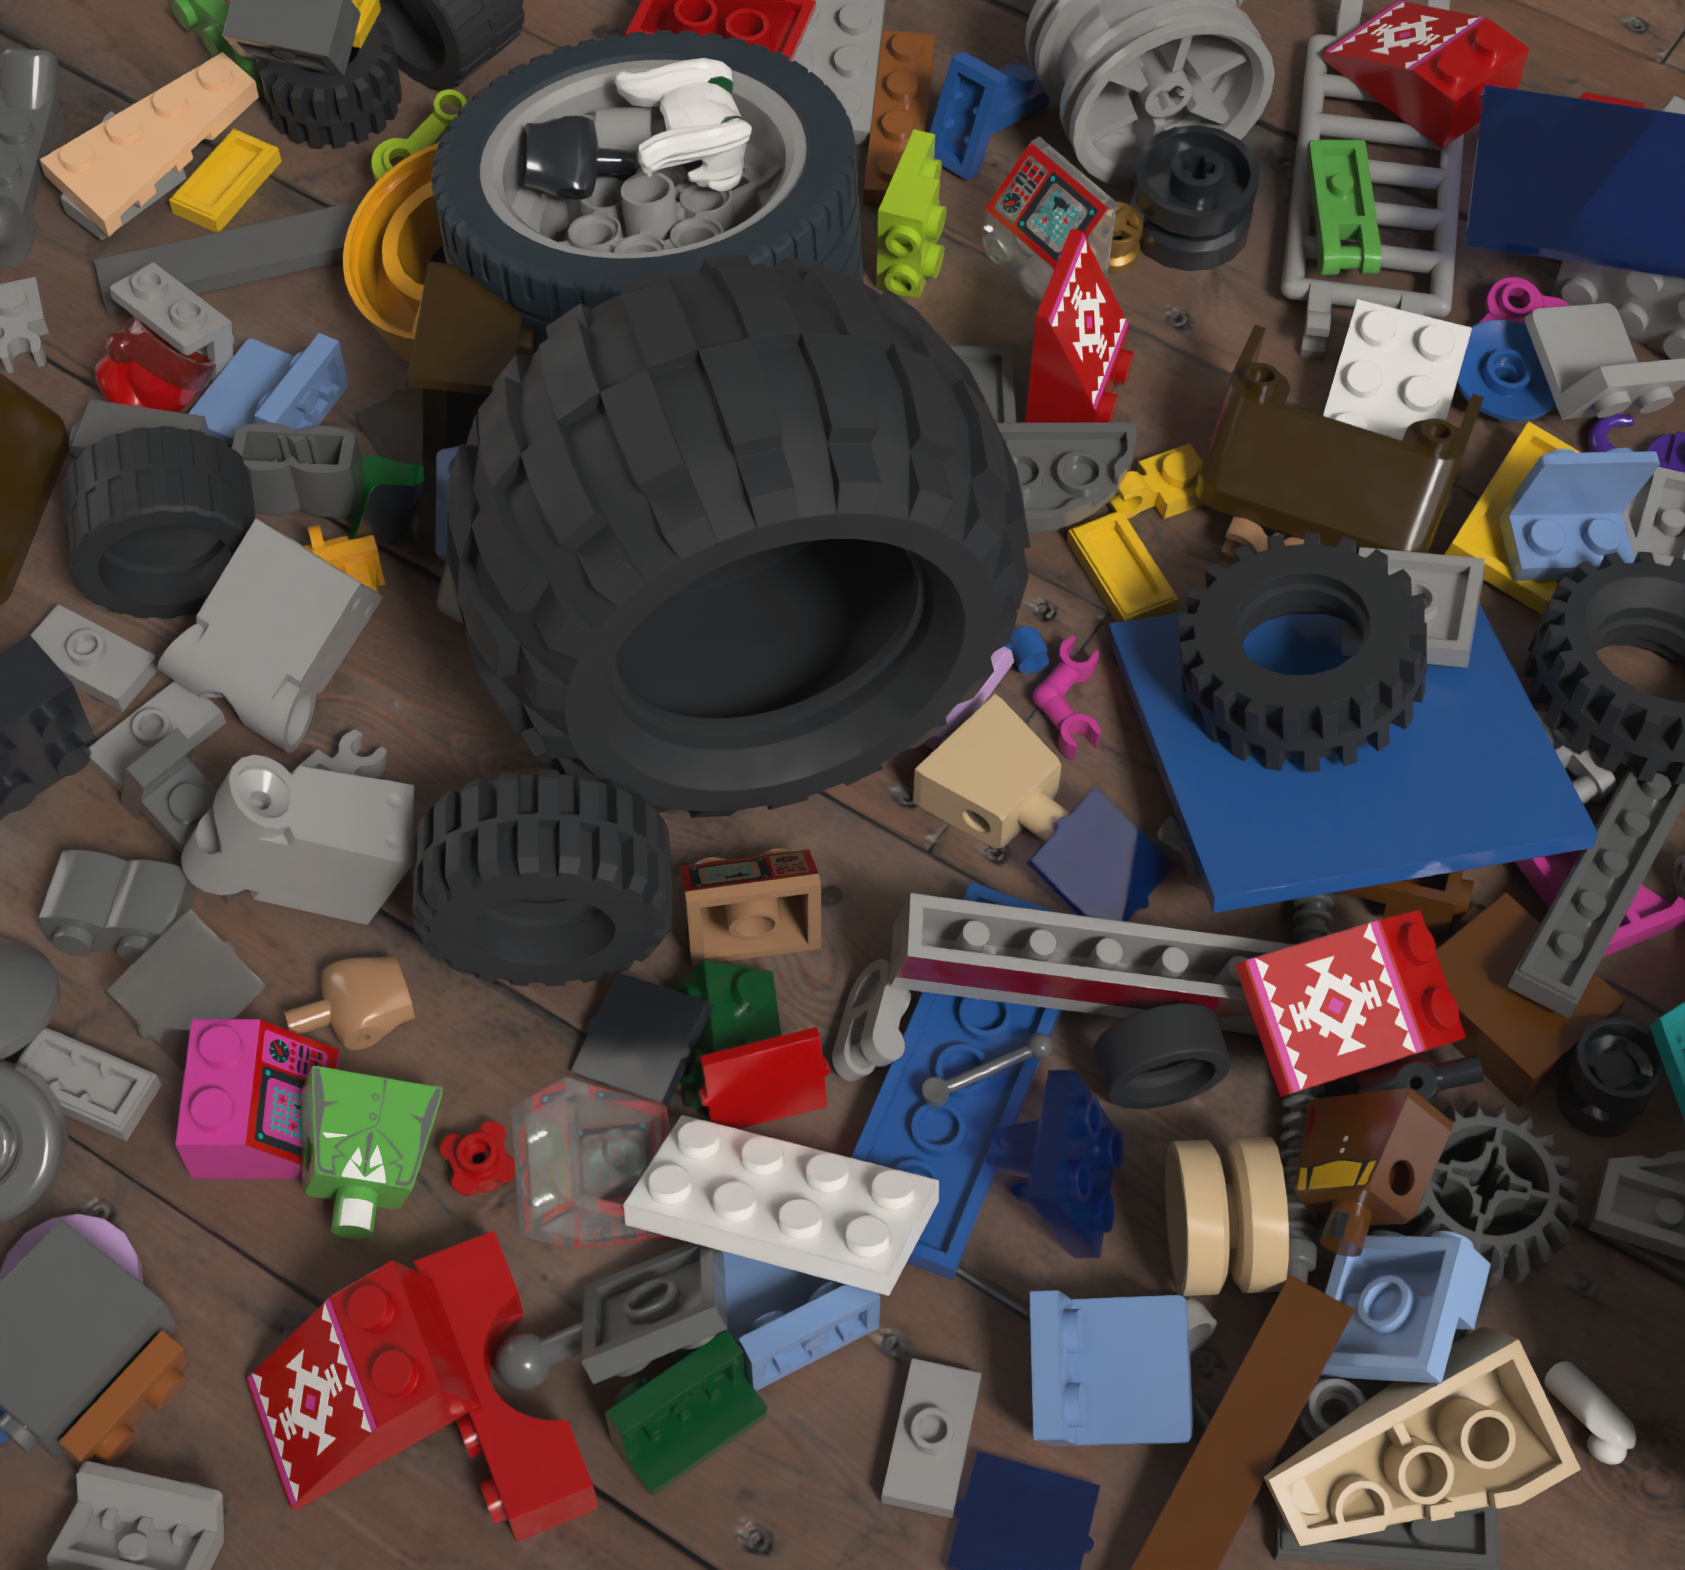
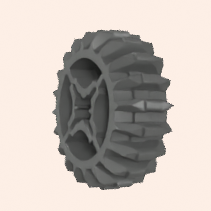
[1395,1100,1578,1289]

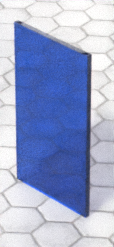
[1464,85,1685,279]

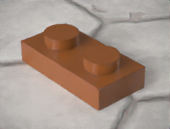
[58,1330,189,1469]

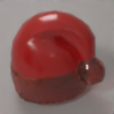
[94,316,216,412]

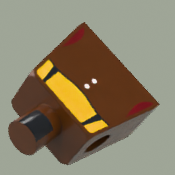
[1294,1088,1453,1257]

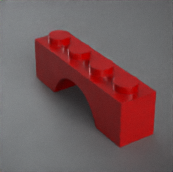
[413,1230,598,1542]

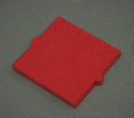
[698,1027,831,1129]

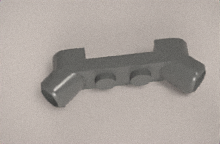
[0,49,65,267]

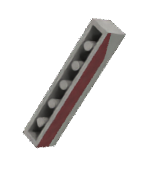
[890,893,1295,1035]

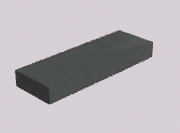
[1274,1502,1500,1570]

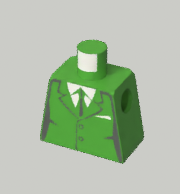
[300,1066,443,1239]

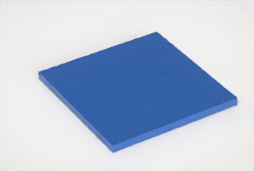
[1108,604,1598,913]

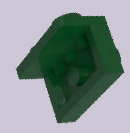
[674,960,782,1109]
[605,1330,767,1495]

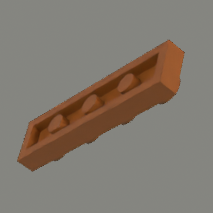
[863,30,936,206]

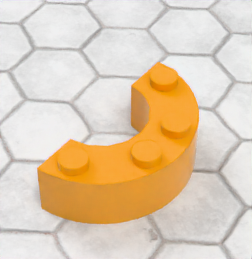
[343,143,443,363]

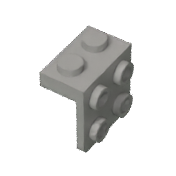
[1525,303,1685,420]

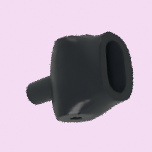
[523,116,635,200]
[1353,1055,1484,1105]

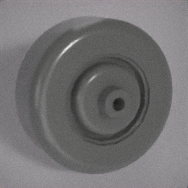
[0,1060,68,1224]

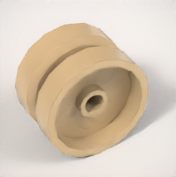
[1165,1137,1289,1296]

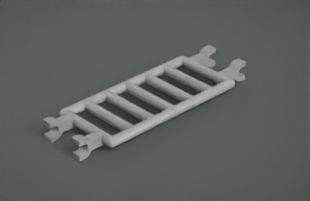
[1281,0,1464,360]

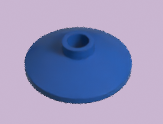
[1456,320,1556,422]

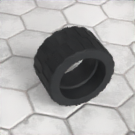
[378,0,525,90]
[62,426,256,619]

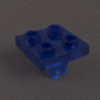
[986,1070,1124,1258]

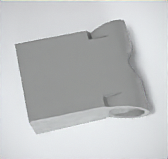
[157,519,384,754]
[181,755,414,925]

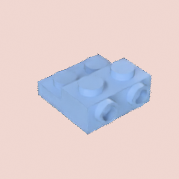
[1320,1230,1491,1384]

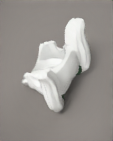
[615,58,752,192]

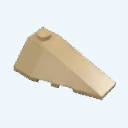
[1264,1326,1581,1546]

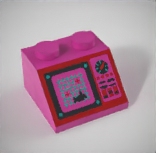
[175,1019,340,1179]

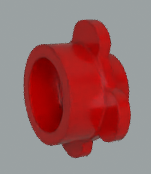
[440,1121,518,1196]

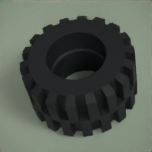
[256,17,402,148]

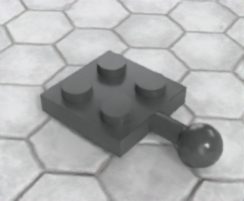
[495,1242,727,1391]

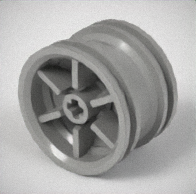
[1025,0,1275,187]

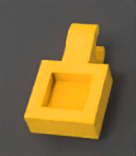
[1108,443,1205,519]

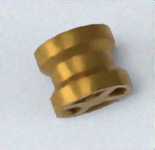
[1087,201,1143,274]

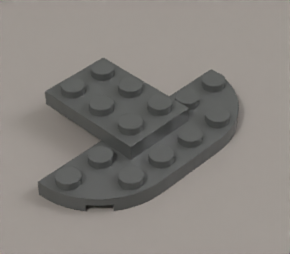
[950,346,1137,533]

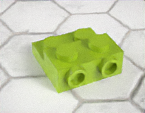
[876,129,947,299]

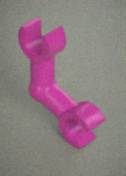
[1033,636,1101,761]

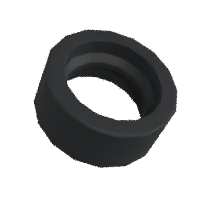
[1094,1003,1232,1109]

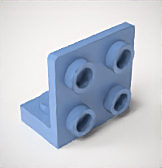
[188,333,349,445]
[1498,448,1660,581]
[722,1251,881,1391]
[1030,1290,1193,1447]

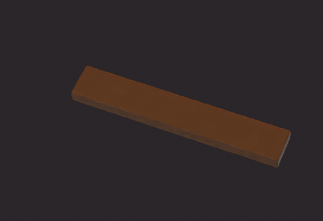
[1131,1275,1355,1570]

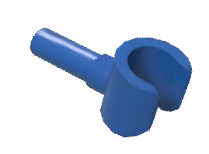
[1004,626,1049,674]

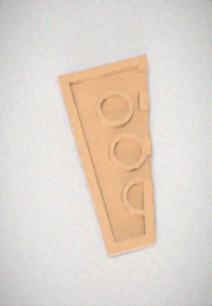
[39,52,259,237]

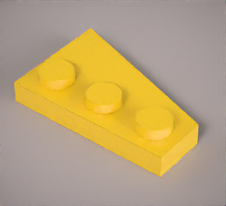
[1444,421,1580,616]

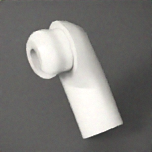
[1545,1361,1636,1465]

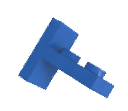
[930,51,1050,180]

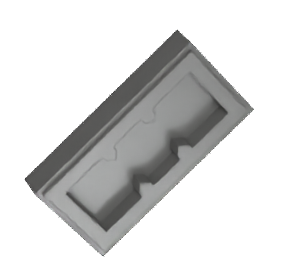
[30,604,159,712]
[88,681,226,793]
[16,1027,162,1142]
[881,1358,982,1518]

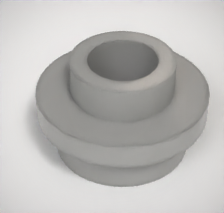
[1298,1378,1368,1441]

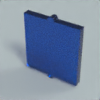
[1026,786,1175,922]
[946,1451,1100,1570]

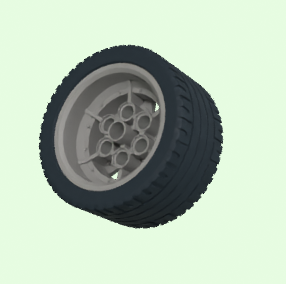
[431,30,864,355]

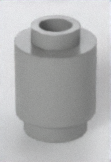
[583,107,667,168]

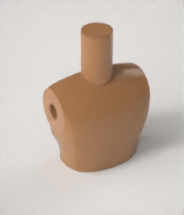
[284,955,415,1050]

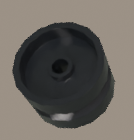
[1130,125,1260,271]

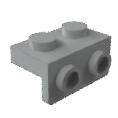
[110,262,234,382]
[47,1461,224,1570]

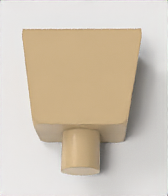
[913,694,1073,848]

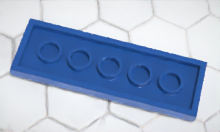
[851,882,1062,1280]

